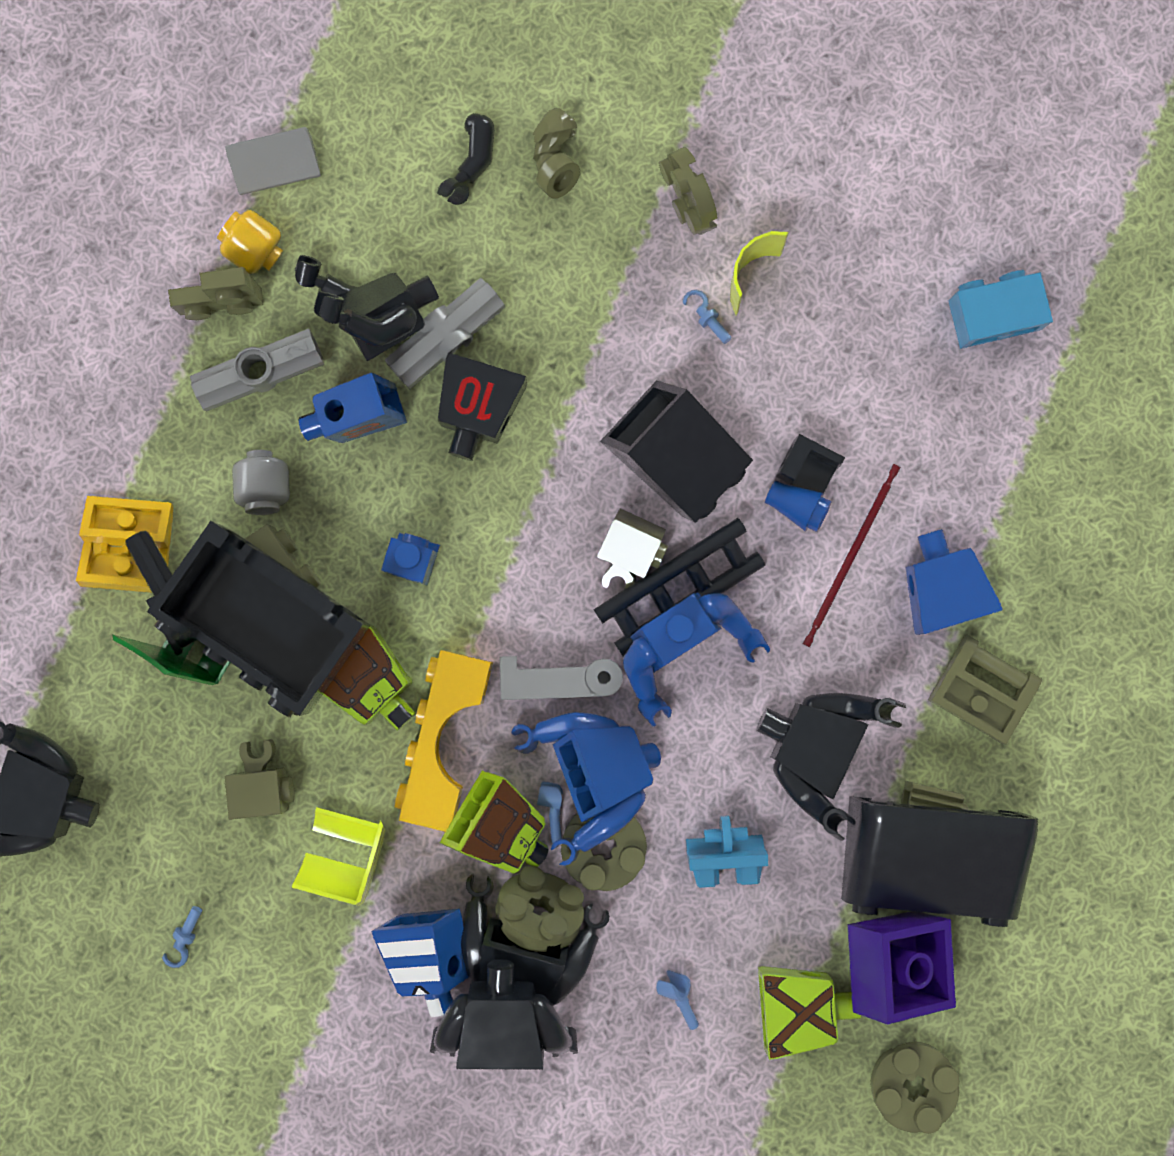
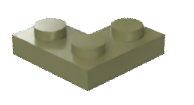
[168,267,264,320]

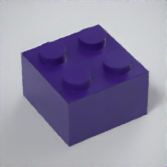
[847,911,956,1025]

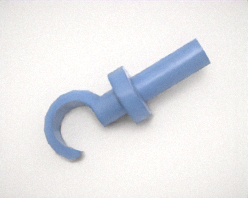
[683,290,732,344]
[162,906,202,968]

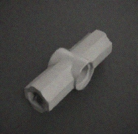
[385,278,505,390]
[190,329,325,412]

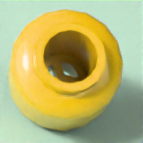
[217,210,283,274]

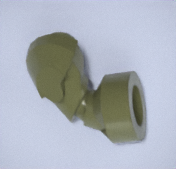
[533,108,580,199]

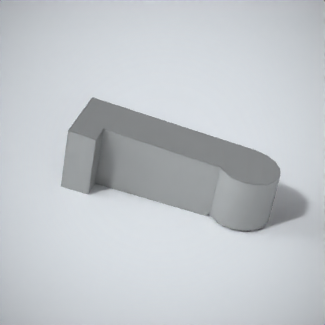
[499,656,623,700]

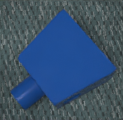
[905,529,1003,635]

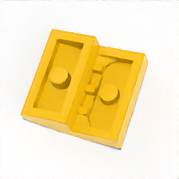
[76,496,173,593]

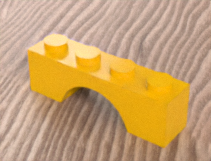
[395,650,493,832]

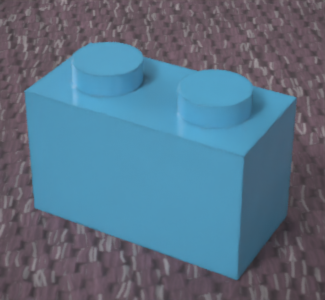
[948,270,1053,349]

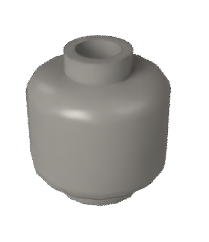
[232,450,290,515]

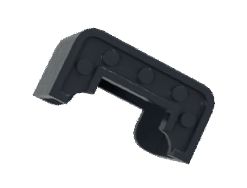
[147,521,370,717]

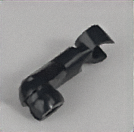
[437,113,495,205]

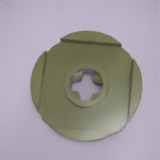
[659,147,718,235]
[561,812,647,891]
[495,866,584,952]
[870,1041,960,1134]

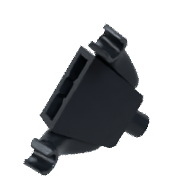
[295,255,439,361]
[756,693,906,841]
[0,719,100,857]
[461,874,610,1006]
[429,959,578,1070]

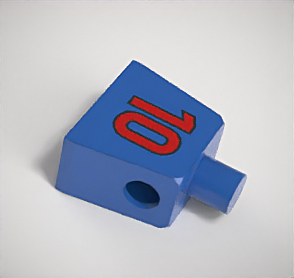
[298,372,407,443]

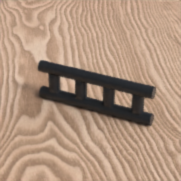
[593,517,766,657]

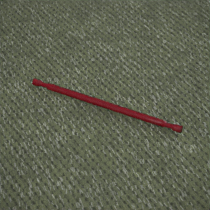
[803,464,901,648]

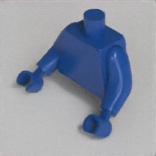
[623,593,770,727]
[511,712,661,866]

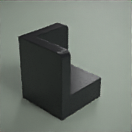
[775,434,845,493]

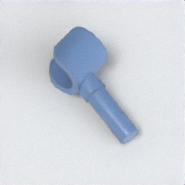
[537,781,563,843]
[656,970,699,1030]

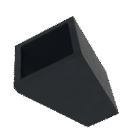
[600,380,753,523]

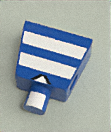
[371,908,468,1017]

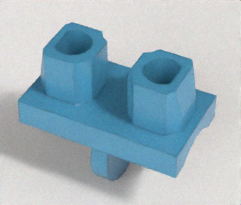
[686,816,768,888]

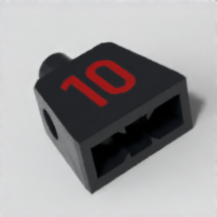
[438,352,527,461]

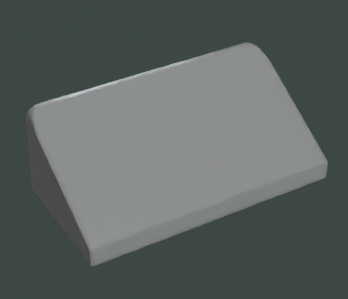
[225,127,321,195]

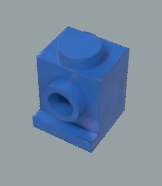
[381,533,440,586]

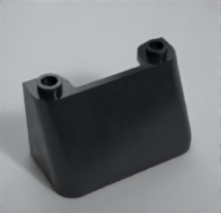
[841,796,1038,927]

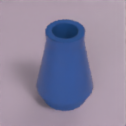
[765,480,832,532]

